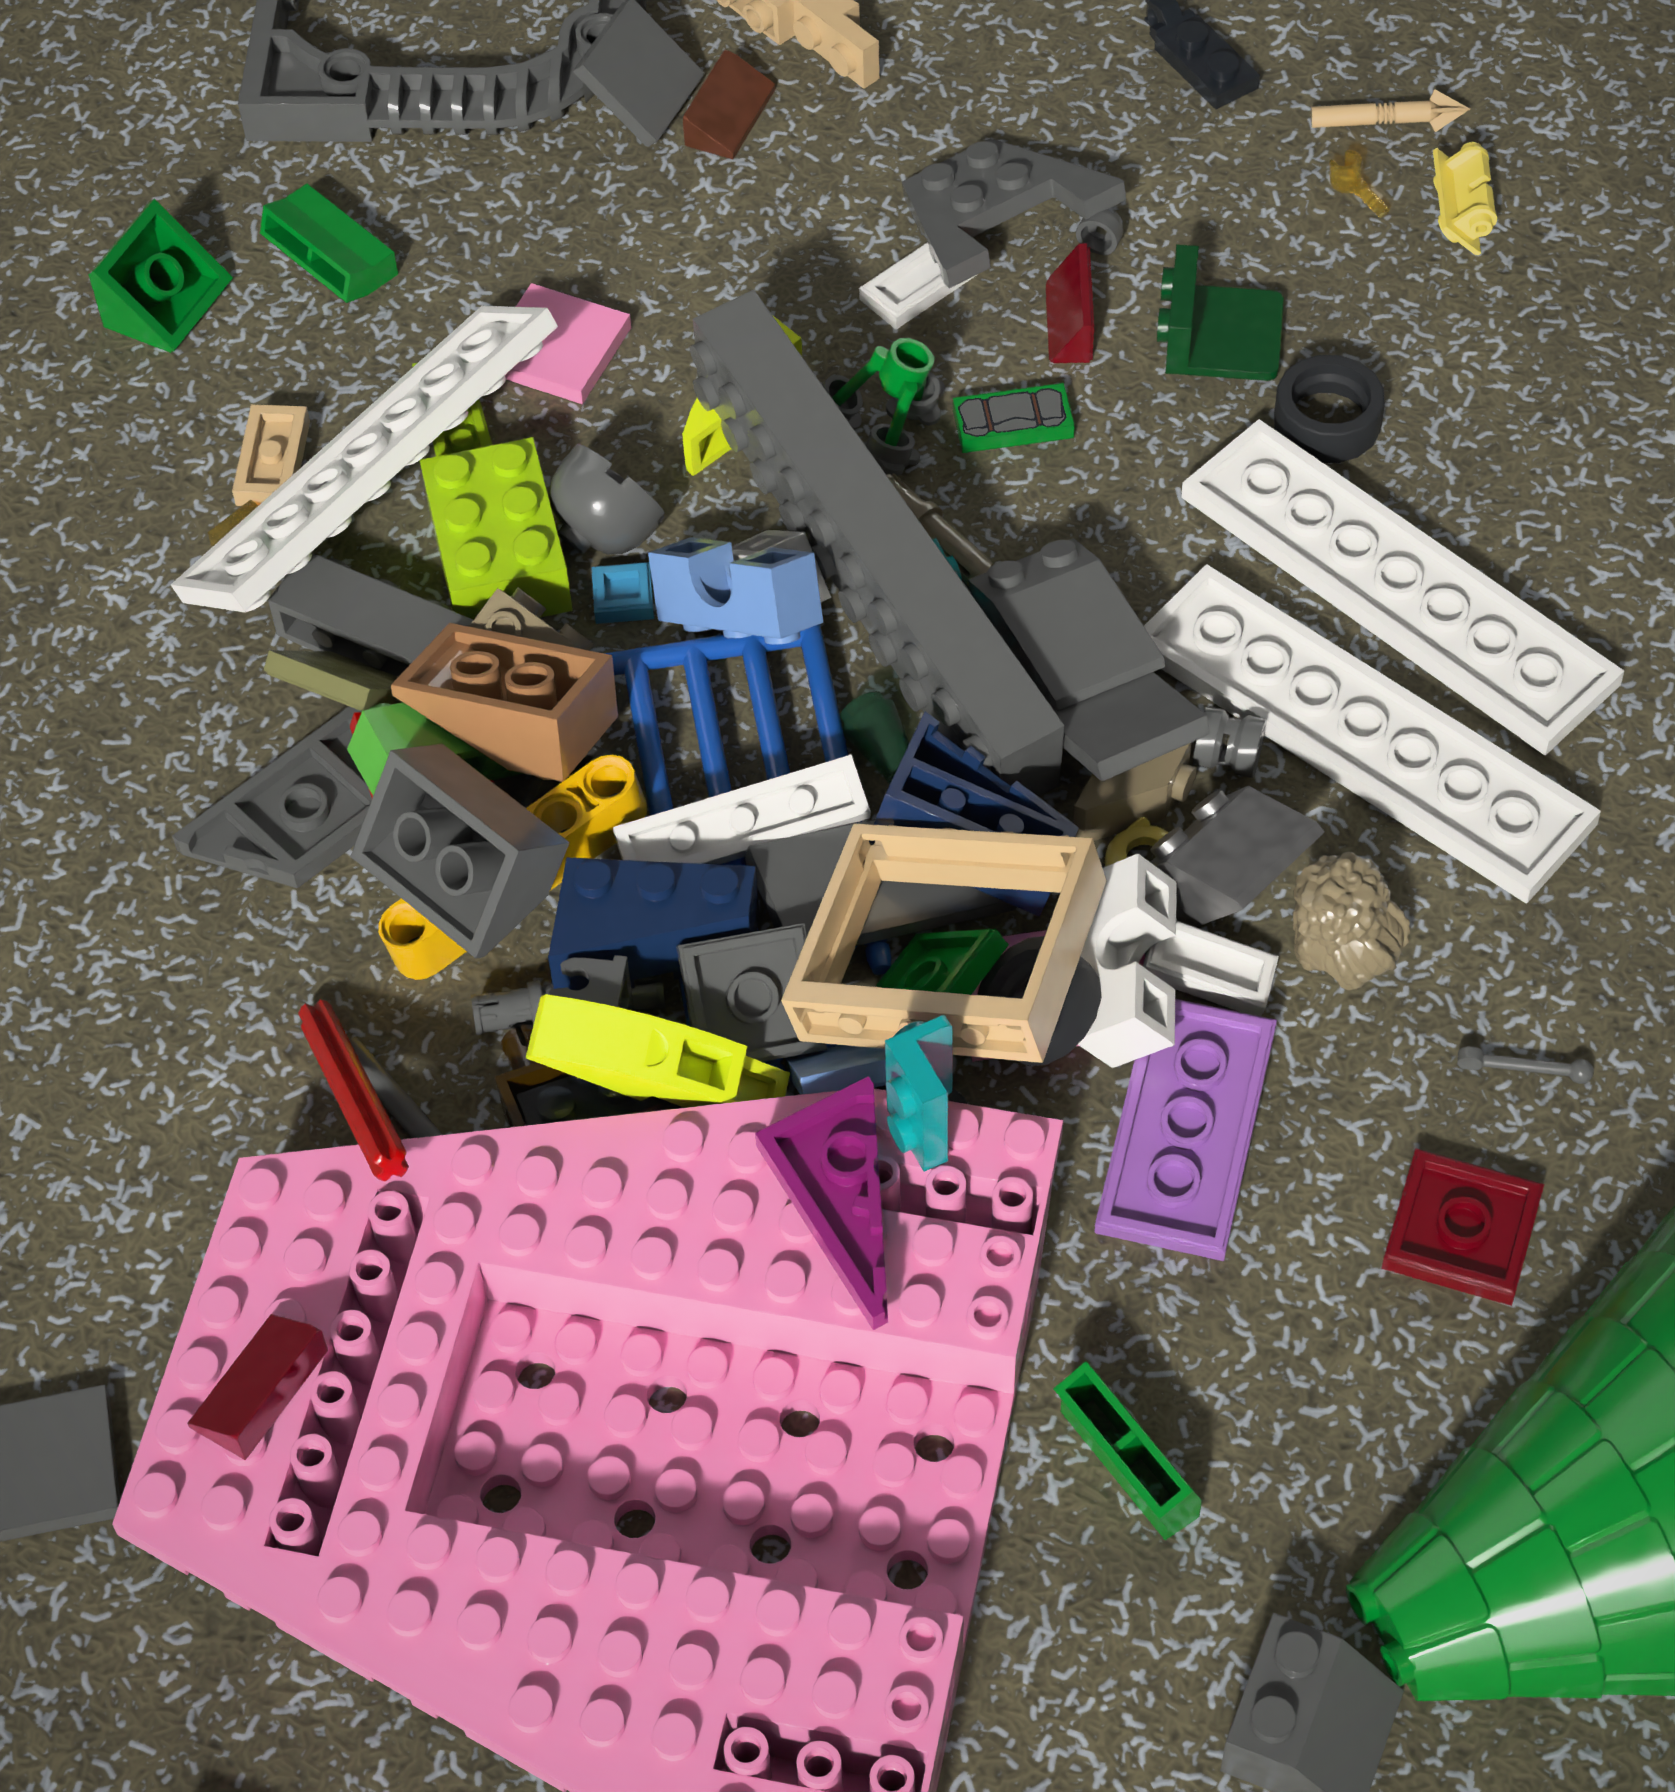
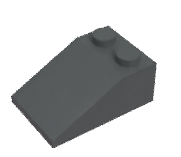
[968,538,1166,711]

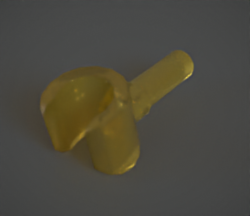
[1329,150,1390,218]

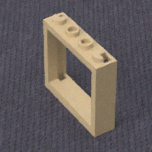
[781,824,1106,1063]

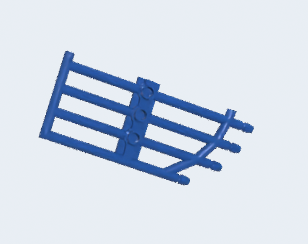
[604,624,892,1071]

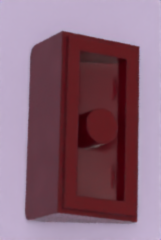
[1046,243,1094,363]
[187,1314,328,1460]

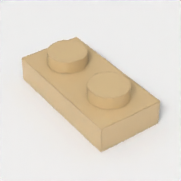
[232,404,310,507]

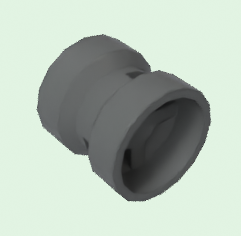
[1193,706,1267,778]

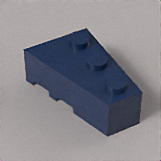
[869,711,1079,917]
[548,857,760,991]

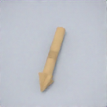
[1311,89,1470,132]

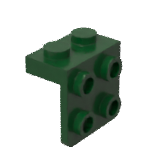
[1157,244,1284,381]

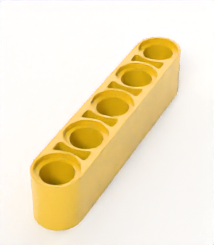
[378,755,647,980]

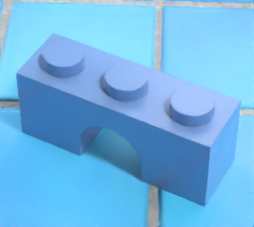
[648,537,823,645]

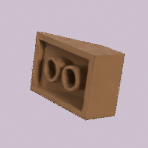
[391,623,618,782]

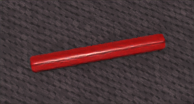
[298,999,409,1181]

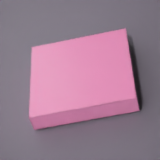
[505,283,631,405]

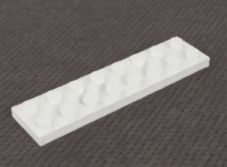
[171,306,558,612]
[1181,419,1624,755]
[1144,564,1601,904]

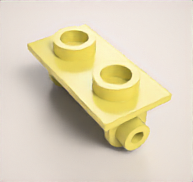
[1433,142,1497,255]

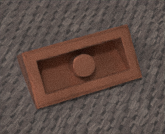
[683,50,776,159]

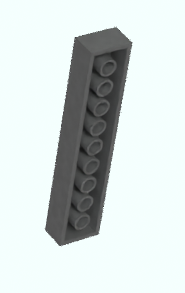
[690,289,1064,797]

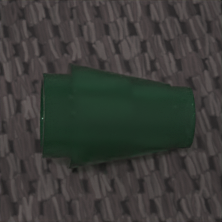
[840,691,910,784]

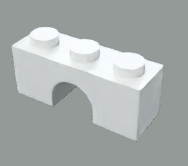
[1078,854,1177,1068]

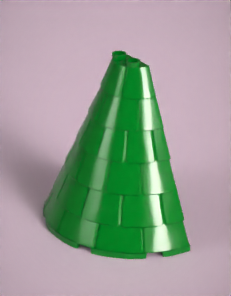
[1346,1206,1675,1701]

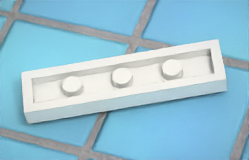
[613,755,871,865]

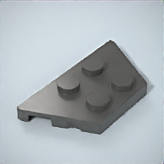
[172,706,372,888]

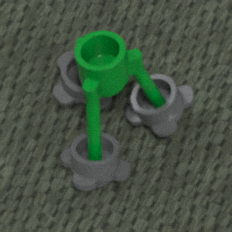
[820,338,945,475]

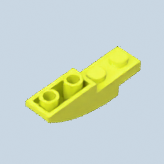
[526,994,790,1108]

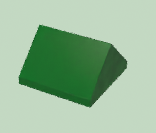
[88,198,233,353]

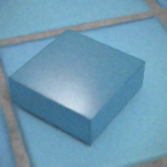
[592,562,654,624]

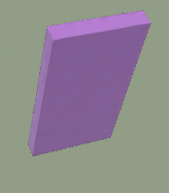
[1095,999,1277,1261]

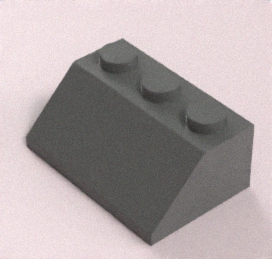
[350,744,570,959]

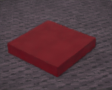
[1381,1148,1545,1306]

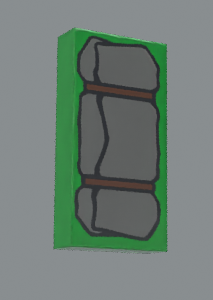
[953,383,1074,453]

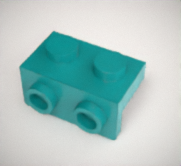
[885,1015,953,1172]

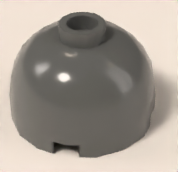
[548,443,665,555]

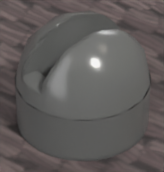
[1076,210,1123,255]

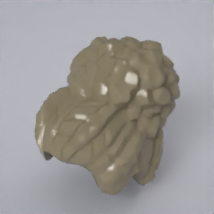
[1293,852,1410,990]

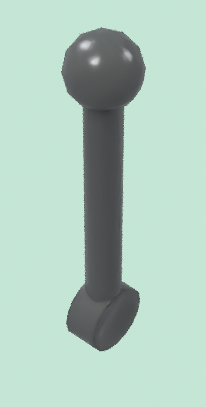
[1457,1047,1594,1084]

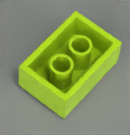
[420,437,573,620]

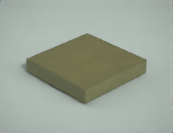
[263,650,402,711]

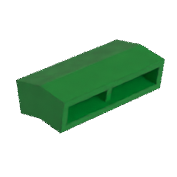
[260,183,398,303]
[1053,1361,1202,1540]

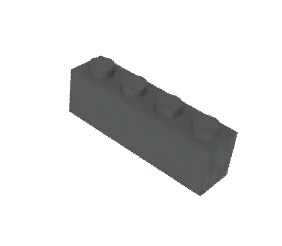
[268,553,473,677]

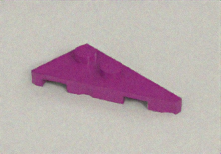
[755,1076,888,1330]

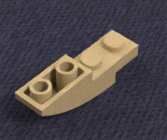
[716,0,880,88]

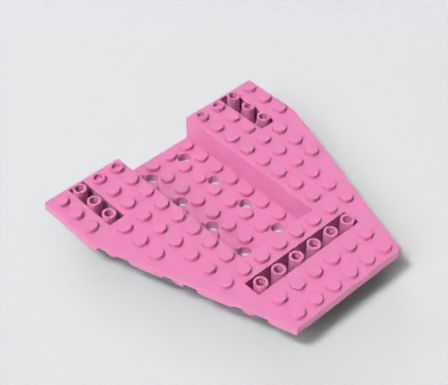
[112,1089,1063,1792]

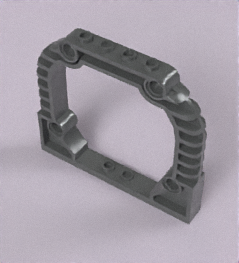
[238,0,647,142]

